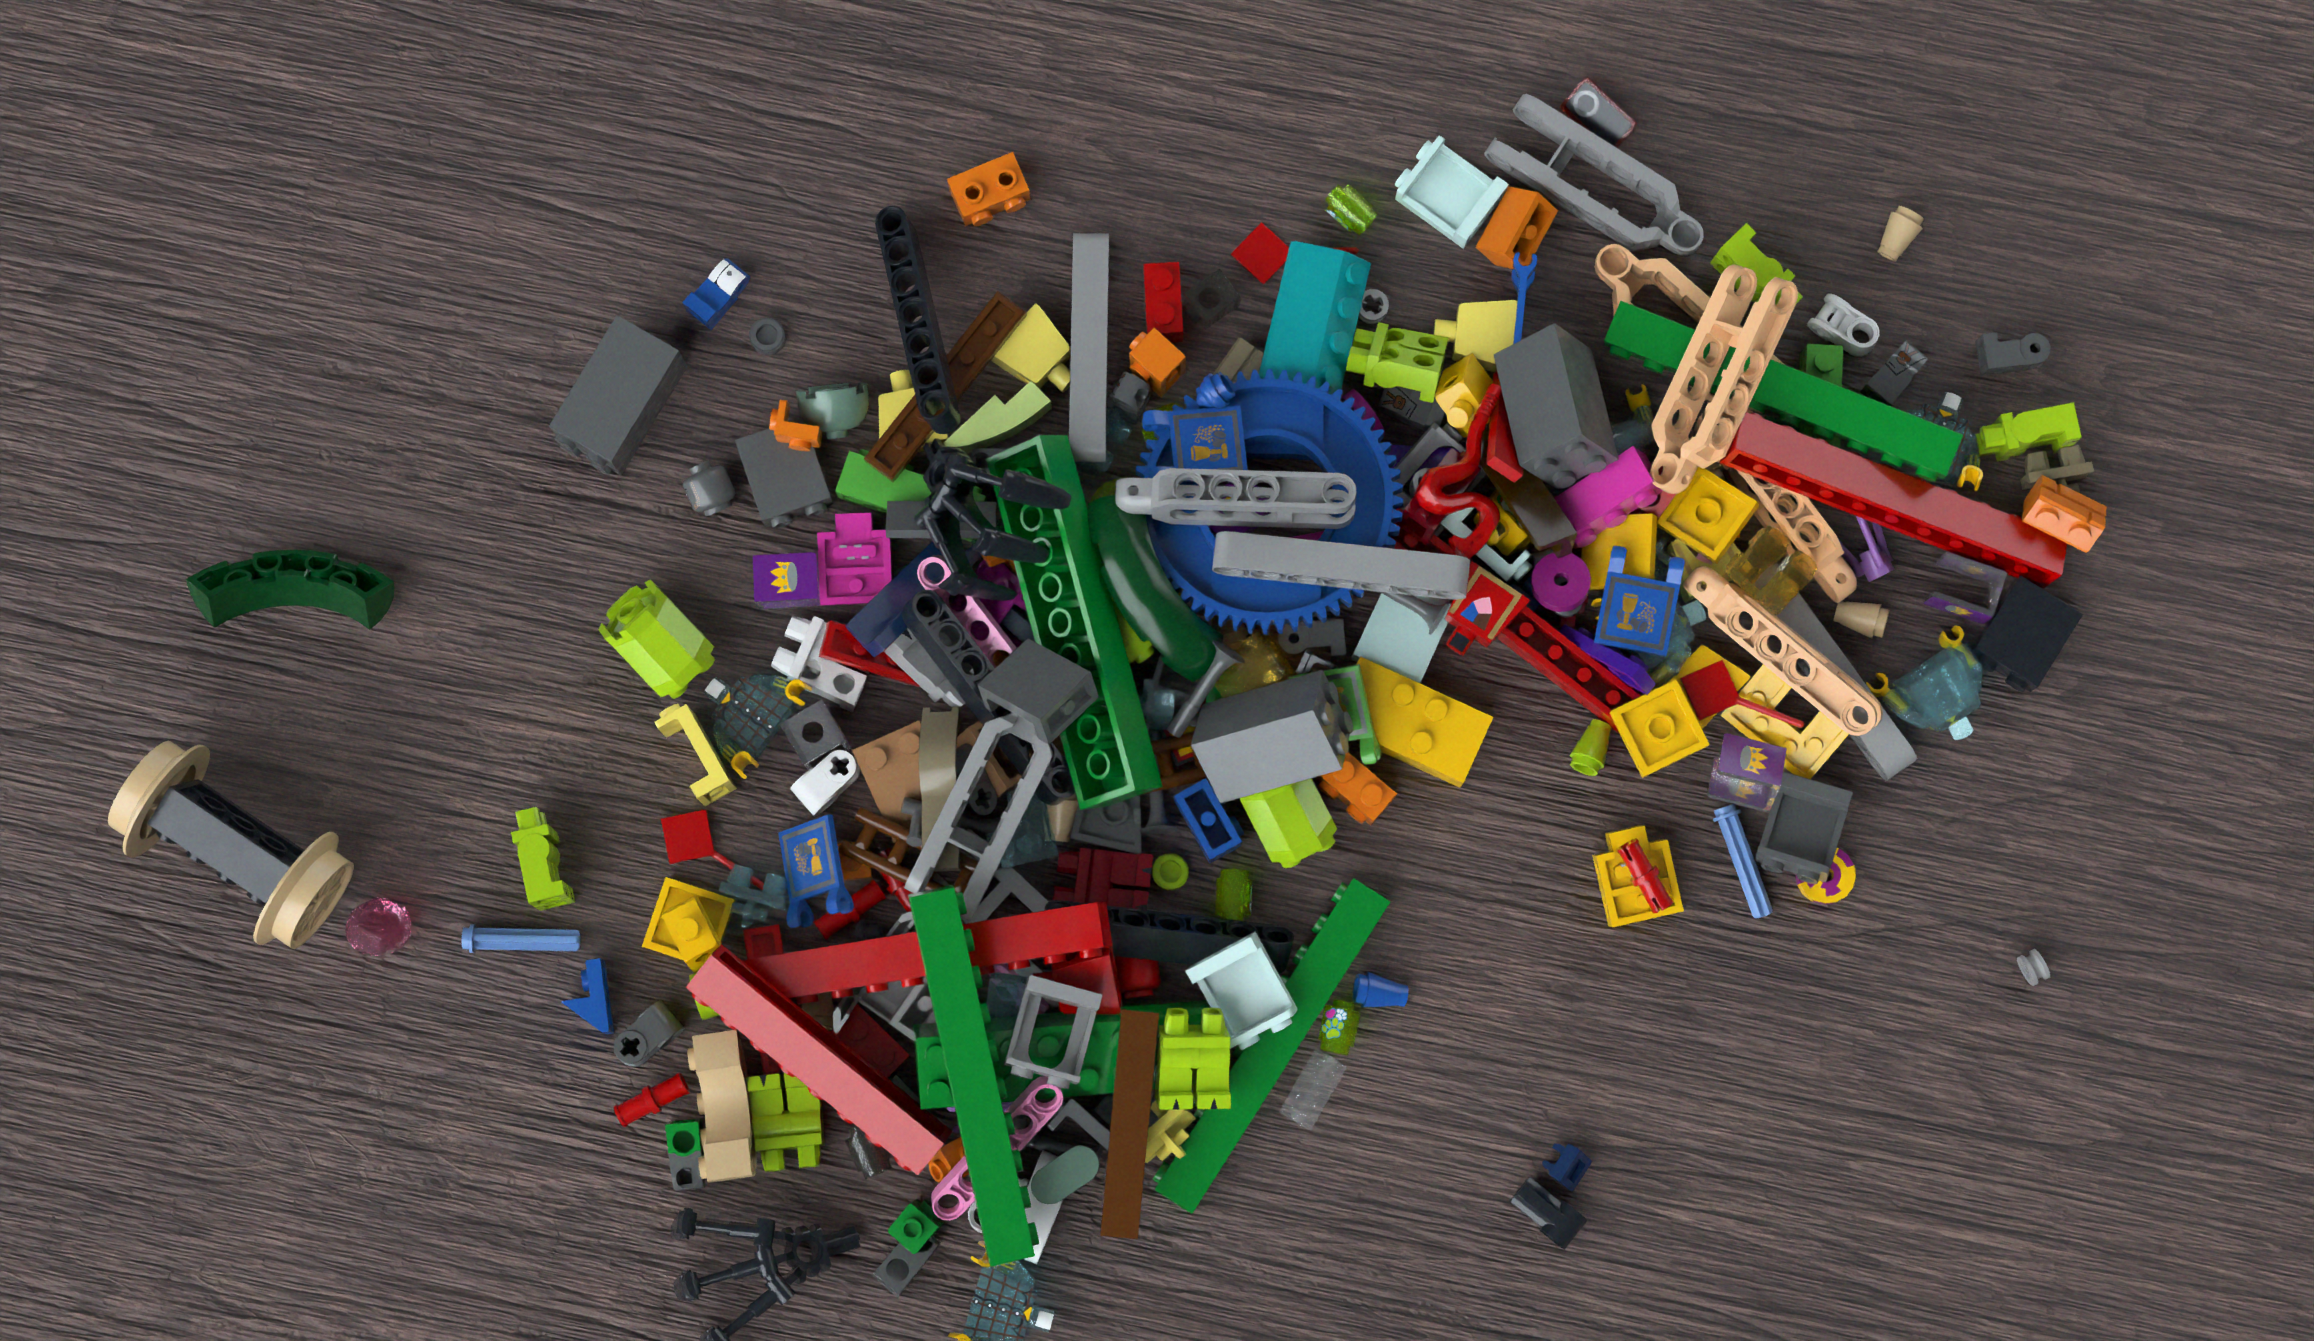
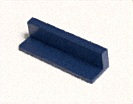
[845,541,981,658]

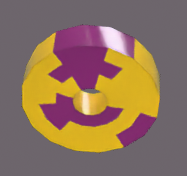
[1795,848,1856,905]

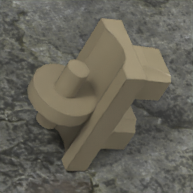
[2020,445,2094,493]

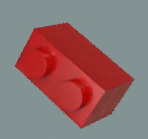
[1143,262,1183,342]

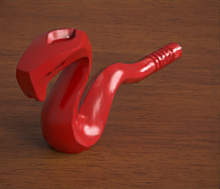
[1414,384,1502,559]

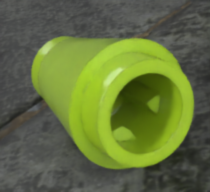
[1570,719,1612,776]

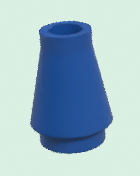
[1352,971,1409,1008]

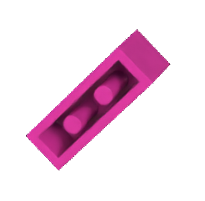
[1554,446,1663,549]

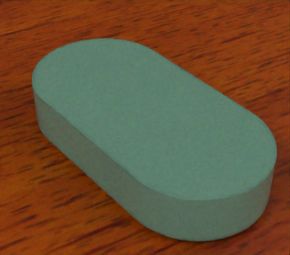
[1031,1146,1100,1204]

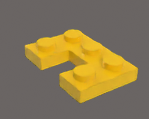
[1720,664,1849,779]

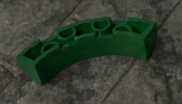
[1088,495,1224,682]
[186,550,395,630]

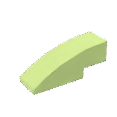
[943,381,1052,453]

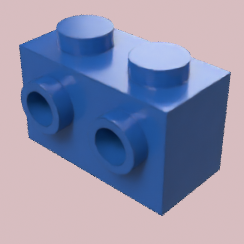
[1174,778,1244,864]

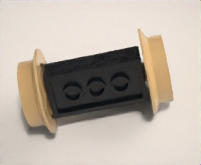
[108,741,354,949]

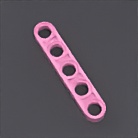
[917,555,1017,668]
[931,1076,1063,1221]

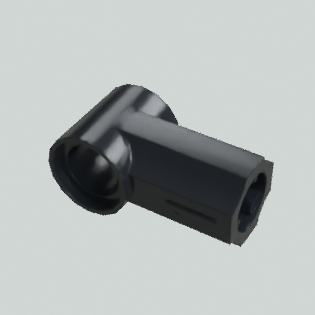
[1509,1177,1587,1250]

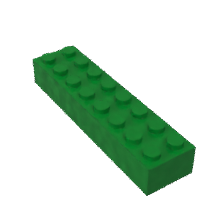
[913,1000,1211,1109]

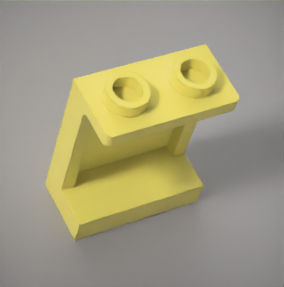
[654,704,737,807]

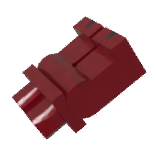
[1053,848,1153,910]

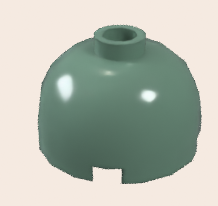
[796,382,869,439]

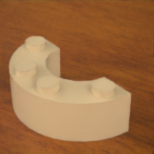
[687,1030,757,1183]

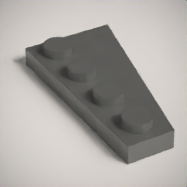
[1070,795,1141,854]

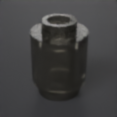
[844,1126,892,1180]

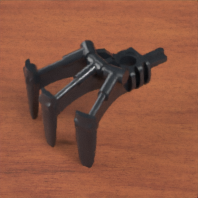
[914,439,1071,601]
[670,1208,860,1341]

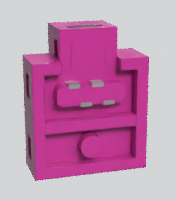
[817,513,893,606]

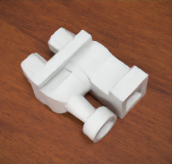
[771,616,870,713]

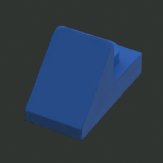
[561,958,614,1034]

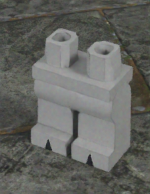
[884,609,975,707]

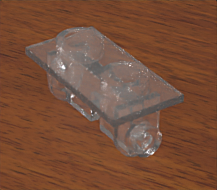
[1279,1048,1347,1131]

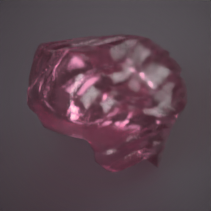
[345,897,411,956]

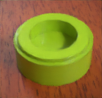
[1152,853,1189,891]

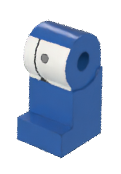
[682,258,750,330]

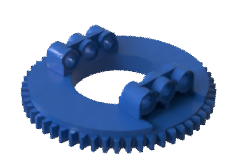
[1133,369,1403,635]

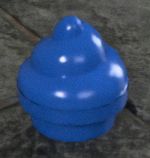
[1196,372,1235,409]

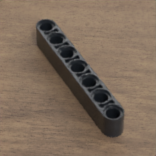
[875,206,960,434]
[902,590,1075,806]
[1044,900,1294,974]

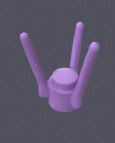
[1838,516,1895,582]

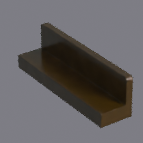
[1479,429,1577,559]

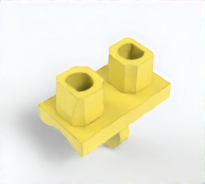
[1145,1100,1196,1163]

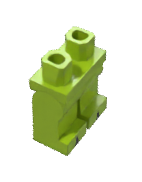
[1710,223,1803,307]
[1346,322,1449,403]
[1973,402,2082,462]
[511,807,575,911]
[1155,1008,1231,1110]
[746,1073,825,1172]

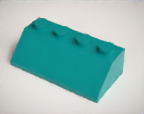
[1259,241,1371,395]

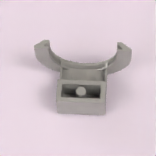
[833,911,935,1041]

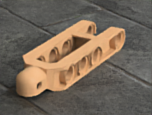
[1594,244,1785,413]
[1650,264,1798,494]
[1694,399,1857,603]
[1682,566,1883,736]

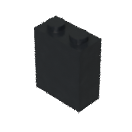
[1968,576,2083,692]

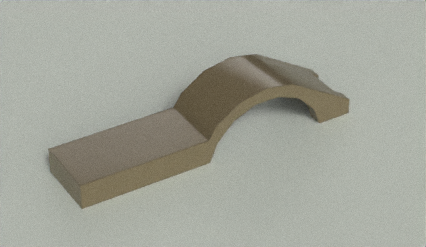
[919,707,961,871]

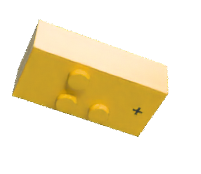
[1356,656,1493,788]

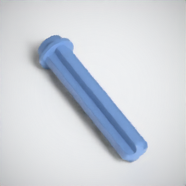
[1713,804,1773,918]
[462,924,581,953]

